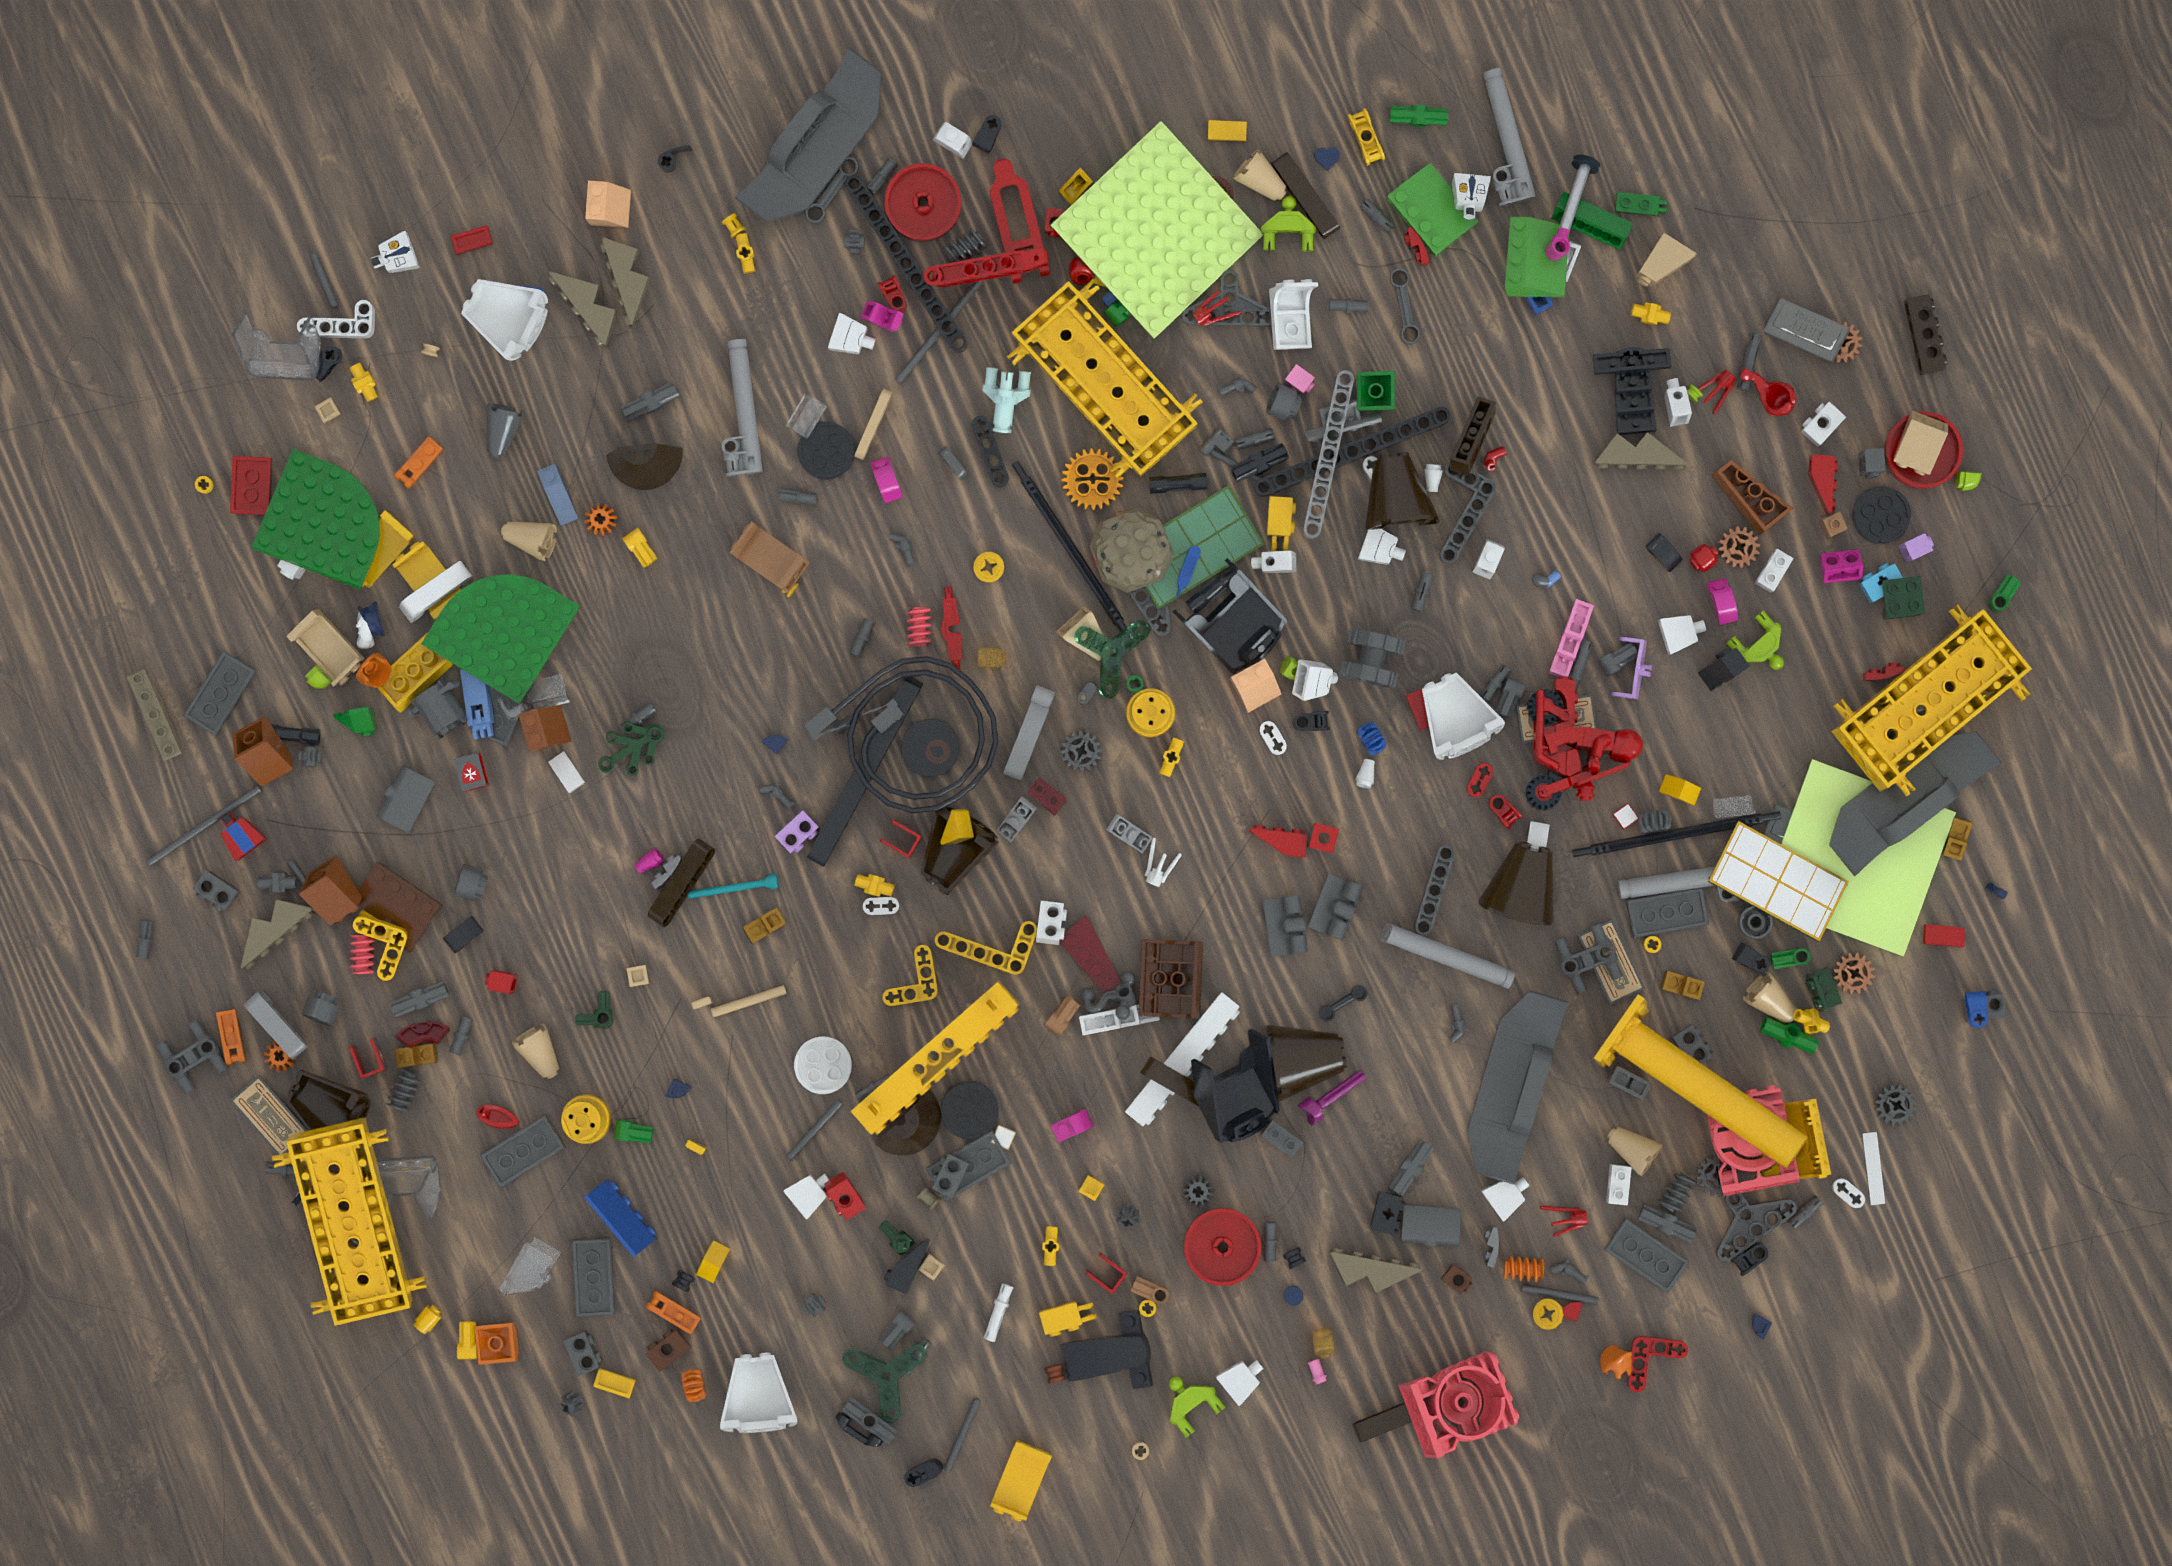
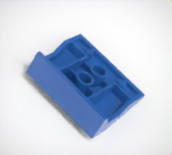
[584,1179,657,1257]

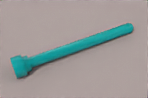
[687,873,779,899]

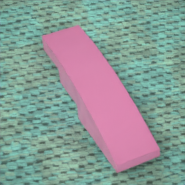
[1548,599,1594,677]

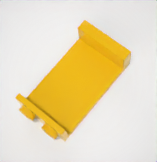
[362,510,416,588]
[393,541,461,620]
[990,1440,1052,1522]

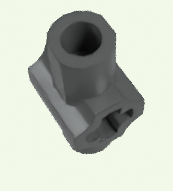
[258,873,298,893]

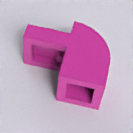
[860,301,904,332]
[870,456,903,504]
[1707,578,1738,625]
[1051,1108,1093,1143]

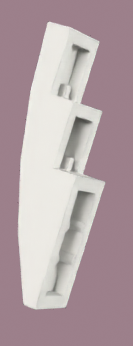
[1079,1005,1160,1035]

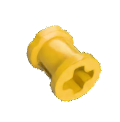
[721,213,746,239]

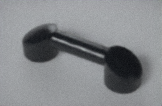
[1319,985,1368,1022]
[836,1412,884,1447]

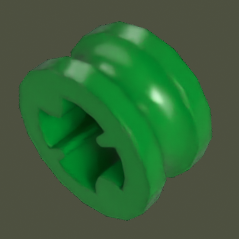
[1126,675,1144,693]

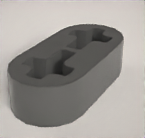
[938,446,968,480]

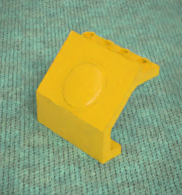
[1752,1099,1831,1179]

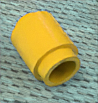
[414,1305,442,1334]

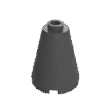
[486,403,525,458]

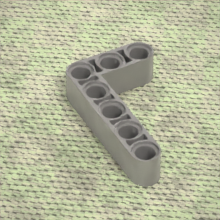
[1003,685,1055,781]

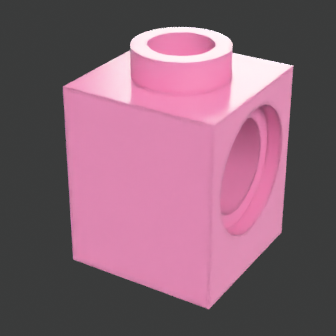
[1284,364,1315,395]

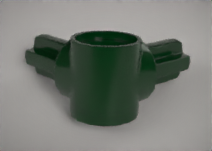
[575,991,614,1029]
[879,1220,915,1256]

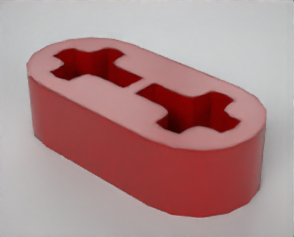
[1467,763,1493,797]

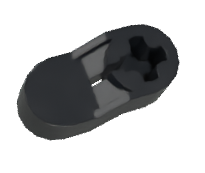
[904,1458,943,1487]

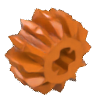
[584,503,617,536]
[264,1040,297,1072]
[681,1369,706,1402]

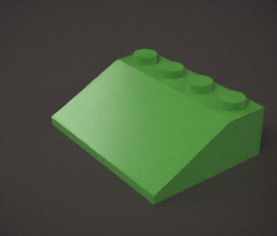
[1386,163,1479,258]
[1505,217,1569,297]

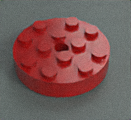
[885,163,962,242]
[1884,411,1963,489]
[1184,1208,1261,1286]

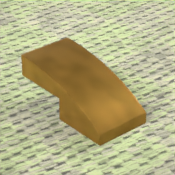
[1943,817,1973,861]
[742,907,786,944]
[1660,970,1705,1000]
[395,1043,438,1068]

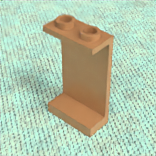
[729,521,810,594]

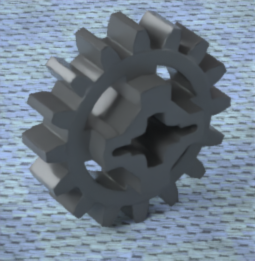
[1061,730,1102,772]
[1874,1084,1917,1126]
[1696,1155,1738,1197]

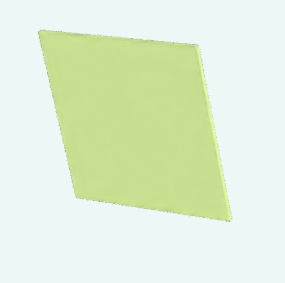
[1050,121,1264,339]
[1781,759,1956,956]

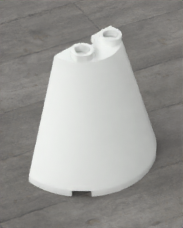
[461,279,548,361]
[1422,673,1505,760]
[720,1353,797,1433]

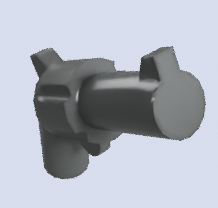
[1217,374,1257,395]
[889,533,917,565]
[759,781,795,810]
[1449,1004,1469,1043]
[1550,1258,1589,1284]

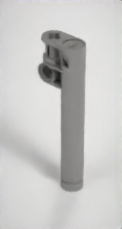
[1483,68,1536,207]
[722,339,763,477]
[1617,866,1741,902]
[1380,923,1515,989]

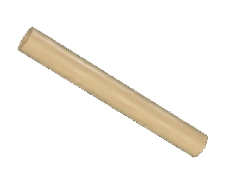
[711,985,787,1017]

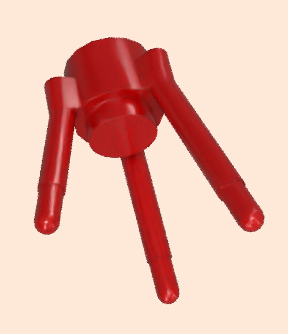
[1192,291,1242,326]
[1697,370,1736,414]
[1540,1206,1588,1237]

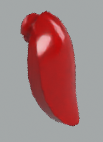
[476,1105,519,1129]

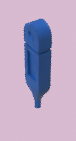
[1176,546,1201,596]

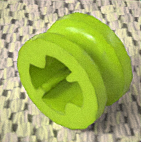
[1687,384,1703,403]

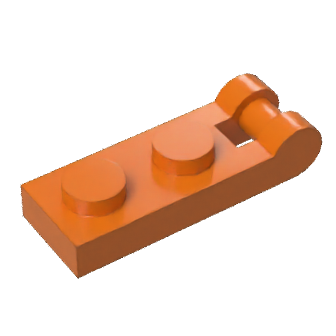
[394,436,444,489]
[216,1009,246,1065]
[645,1290,701,1335]

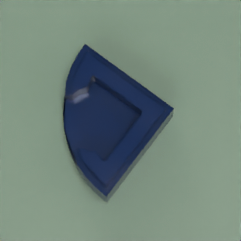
[762,735,789,754]
[1985,883,2008,899]
[666,1079,691,1098]
[1752,1313,1772,1340]

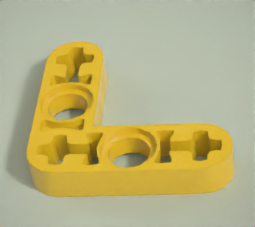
[353,914,408,981]
[882,945,938,1006]

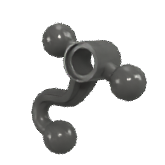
[1081,972,1136,1020]

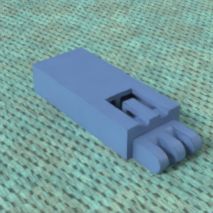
[460,669,495,740]

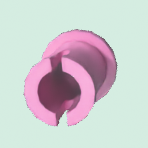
[1308,1359,1327,1384]

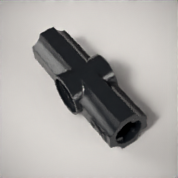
[1230,443,1289,483]

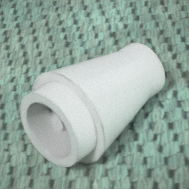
[1424,464,1443,492]
[1355,759,1375,789]

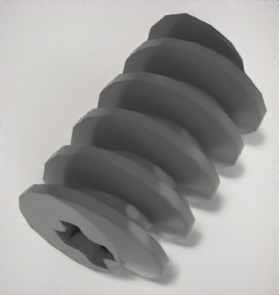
[943,229,987,263]
[385,1068,421,1111]
[1658,1171,1697,1214]

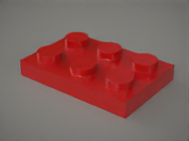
[230,456,272,515]

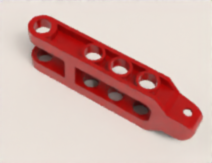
[989,158,1050,284]
[924,248,1049,288]

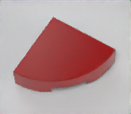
[1562,1301,1582,1321]

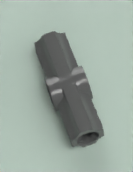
[621,382,680,422]
[390,981,450,1018]
[1389,1139,1434,1196]
[1638,1204,1697,1243]
[842,1397,898,1444]

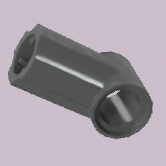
[1598,642,1638,676]
[1495,677,1526,718]
[879,1310,916,1350]

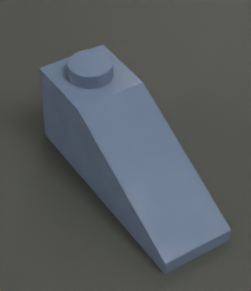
[537,464,579,526]

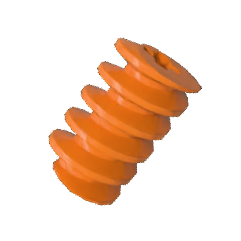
[1503,1256,1544,1282]

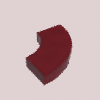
[395,1021,450,1048]

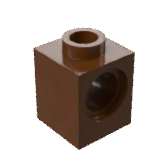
[1441,1264,1472,1294]

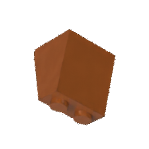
[519,705,572,752]
[233,716,293,786]
[299,855,362,926]

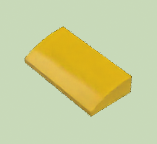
[377,632,454,713]

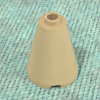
[1233,149,1287,201]
[501,521,557,561]
[1743,972,1796,1023]
[511,1024,559,1079]
[1607,1127,1663,1176]

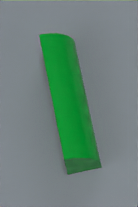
[1551,191,1633,250]

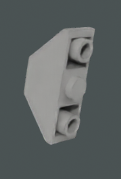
[996,797,1037,843]
[1106,814,1153,854]

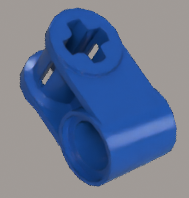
[1965,991,1988,1028]

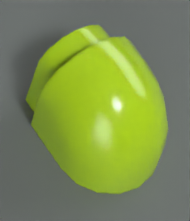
[1955,471,1982,491]
[1279,656,1298,680]
[304,664,333,689]

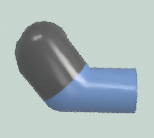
[1532,570,1561,588]

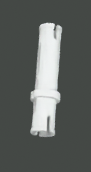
[983,1283,1013,1342]

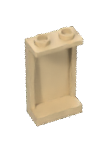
[286,609,365,687]

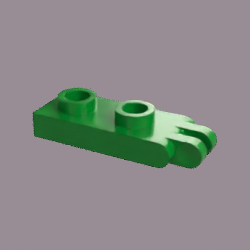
[1615,192,1668,216]

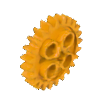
[1061,448,1124,511]

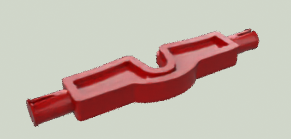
[941,586,962,673]

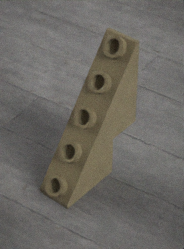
[600,237,650,327]
[548,271,617,347]
[1593,432,1688,470]
[127,668,182,761]
[241,900,315,971]
[1329,1247,1422,1293]

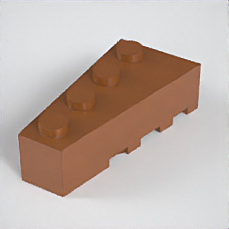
[1711,460,1793,535]

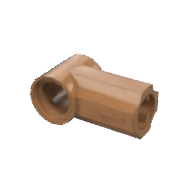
[1044,996,1080,1036]
[1131,1276,1169,1304]

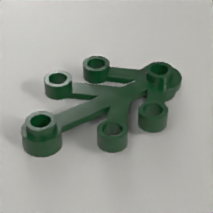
[598,721,665,775]

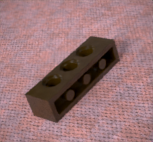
[1903,294,1948,376]
[1450,396,1496,476]

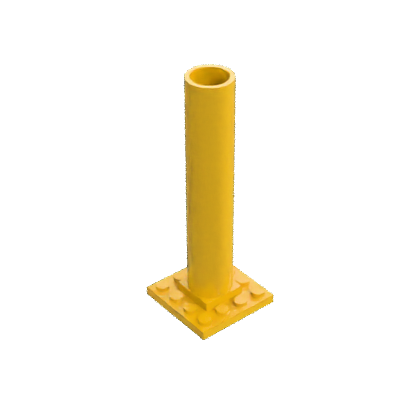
[1594,994,1808,1169]

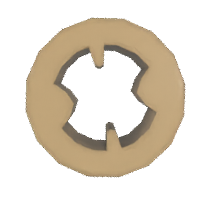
[421,343,440,357]
[1132,1442,1149,1460]

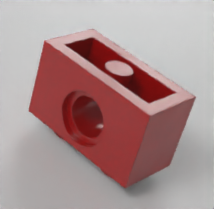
[824,1172,866,1220]

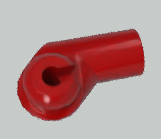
[1483,446,1507,471]

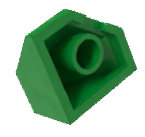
[333,707,378,737]

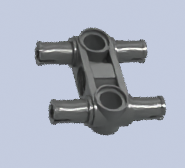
[1555,923,1623,995]
[156,1020,228,1095]

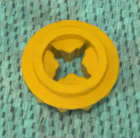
[974,552,1004,583]
[1533,1299,1564,1330]

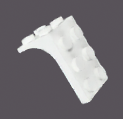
[1269,279,1318,350]

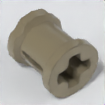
[916,1186,942,1211]

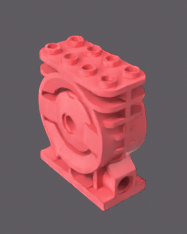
[1707,1085,1800,1197]
[1398,1351,1519,1459]

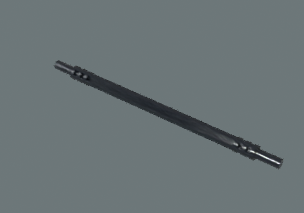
[1012,461,1133,641]
[1572,811,1781,857]

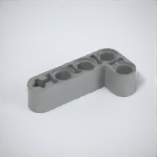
[243,991,308,1060]

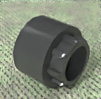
[1266,383,1302,421]
[454,864,488,900]
[1737,906,1773,939]
[301,991,340,1026]

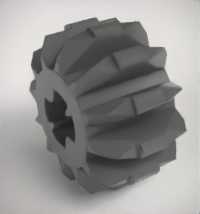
[1638,810,1672,833]
[1182,1175,1214,1208]

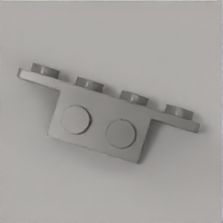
[1305,399,1382,442]

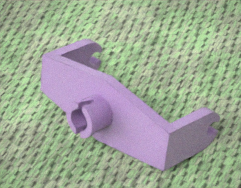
[1611,637,1652,700]

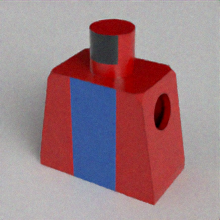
[221,813,267,861]

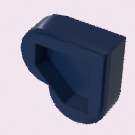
[1314,147,1340,171]

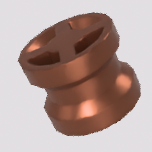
[1044,1364,1066,1383]

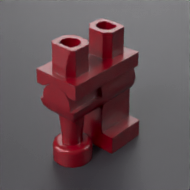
[1027,777,1066,816]

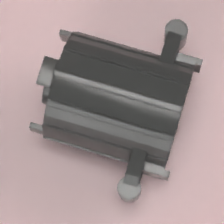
[407,678,467,739]

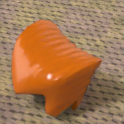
[356,652,392,688]
[1600,1345,1632,1379]

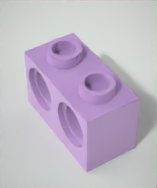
[1898,533,1934,563]
[775,810,820,854]

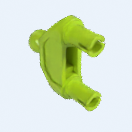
[1261,196,1316,252]
[1726,610,1784,670]
[1169,1376,1226,1438]

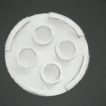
[794,1036,852,1094]

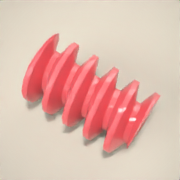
[907,607,931,647]
[349,935,375,974]

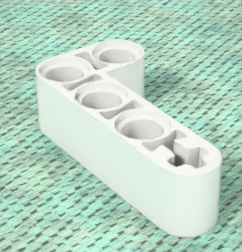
[297,300,375,339]
[399,561,473,623]

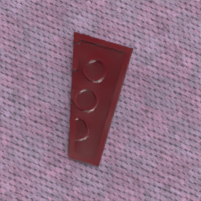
[1059,915,1122,993]

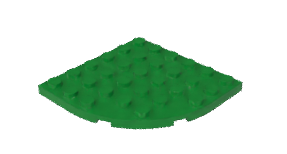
[251,449,380,590]
[421,575,581,704]

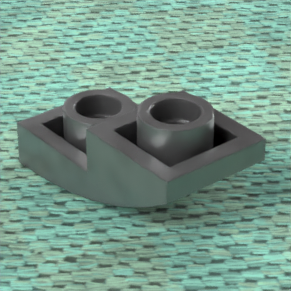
[651,854,683,889]
[1483,1226,1499,1268]

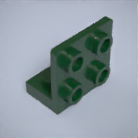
[1882,576,1925,620]
[1805,967,1842,1012]

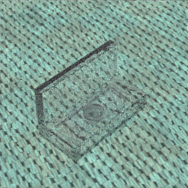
[785,394,827,439]
[527,674,570,710]
[497,698,529,721]
[1712,795,1756,819]

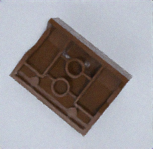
[353,862,443,953]
[1139,939,1204,1019]

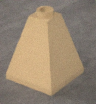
[1056,606,1110,662]

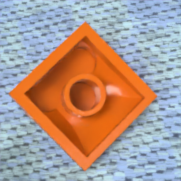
[474,1322,519,1365]

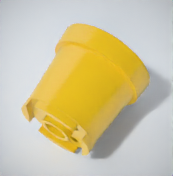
[1126,688,1175,738]
[561,1094,611,1144]

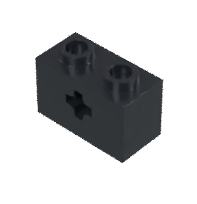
[1370,1191,1405,1235]

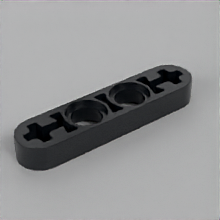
[972,416,1009,488]

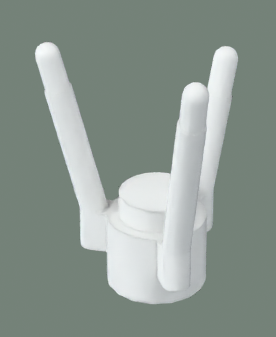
[1145,838,1182,887]

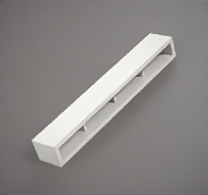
[1125,992,1240,1126]

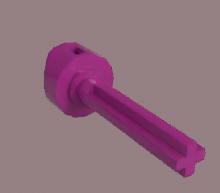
[1297,1070,1366,1126]

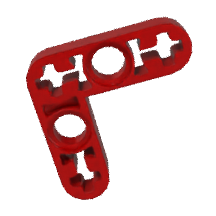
[1627,1336,1688,1393]

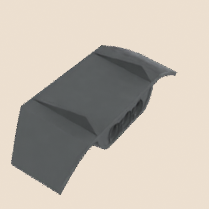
[735,48,882,222]
[1829,731,2002,876]
[1467,990,1569,1185]

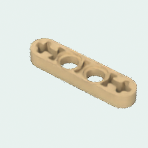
[855,389,893,460]

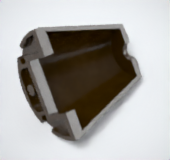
[606,443,683,490]
[1366,452,1440,530]
[921,806,999,895]
[1478,841,1554,925]
[1266,1025,1347,1101]
[286,1069,371,1131]
[876,1090,941,1156]

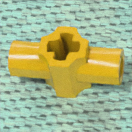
[736,233,755,274]
[1630,302,1671,325]
[349,363,378,402]
[1159,737,1184,777]
[854,874,895,897]
[1793,1008,1830,1034]
[1042,1226,1059,1266]

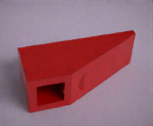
[1808,454,1838,515]
[1249,825,1307,858]

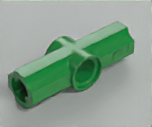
[1390,105,1448,127]
[1759,1017,1819,1054]

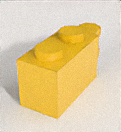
[1267,496,1296,551]
[1039,1301,1097,1337]

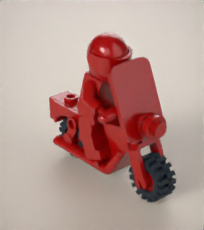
[1525,676,1643,811]

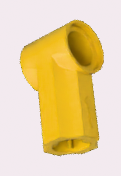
[622,527,657,568]
[457,1321,478,1359]

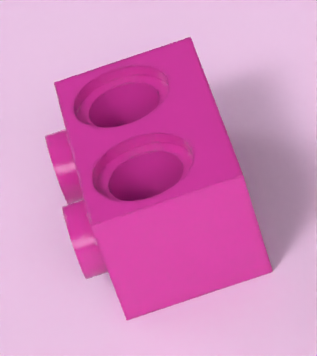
[1820,549,1863,583]

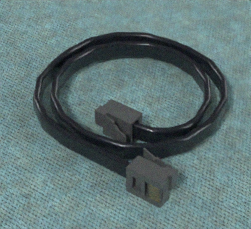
[804,656,999,814]

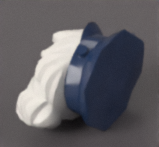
[356,601,385,649]

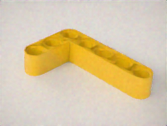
[935,921,1037,975]

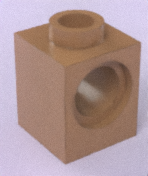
[1819,512,1848,539]

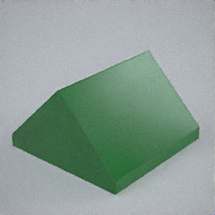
[1357,371,1396,412]

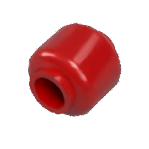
[1068,257,1094,285]
[1689,544,1719,572]

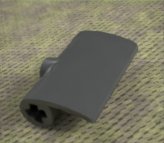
[376,765,435,833]
[1308,874,1363,940]
[1263,895,1308,957]
[1400,1205,1461,1246]

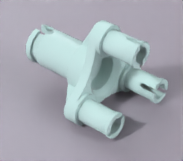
[982,367,1031,433]

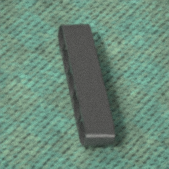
[1414,845,1455,936]

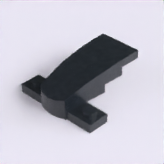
[1592,347,1672,435]
[1061,1310,1153,1389]

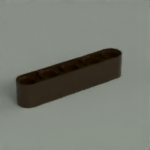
[1271,152,1340,239]
[648,839,715,927]
[1140,1056,1199,1107]
[1352,1392,1441,1442]

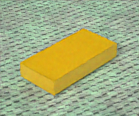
[1208,120,1247,142]
[593,1368,636,1399]

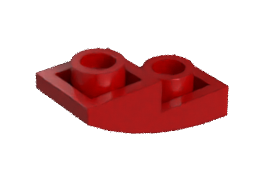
[1404,227,1430,266]
[1863,663,1905,681]
[1923,925,1965,948]

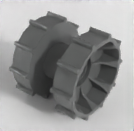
[1339,629,1406,688]

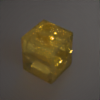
[978,648,1005,668]
[1311,1328,1335,1358]

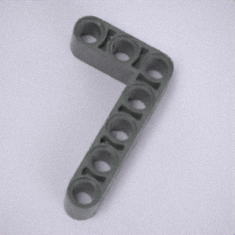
[1439,462,1496,564]

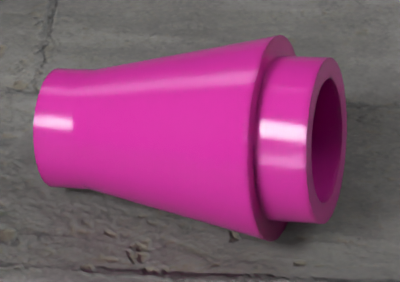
[635,848,664,874]

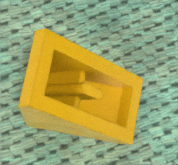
[1059,168,1093,205]
[1658,774,1701,806]
[940,809,974,845]
[696,1240,730,1283]

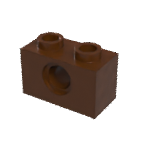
[646,1328,692,1372]

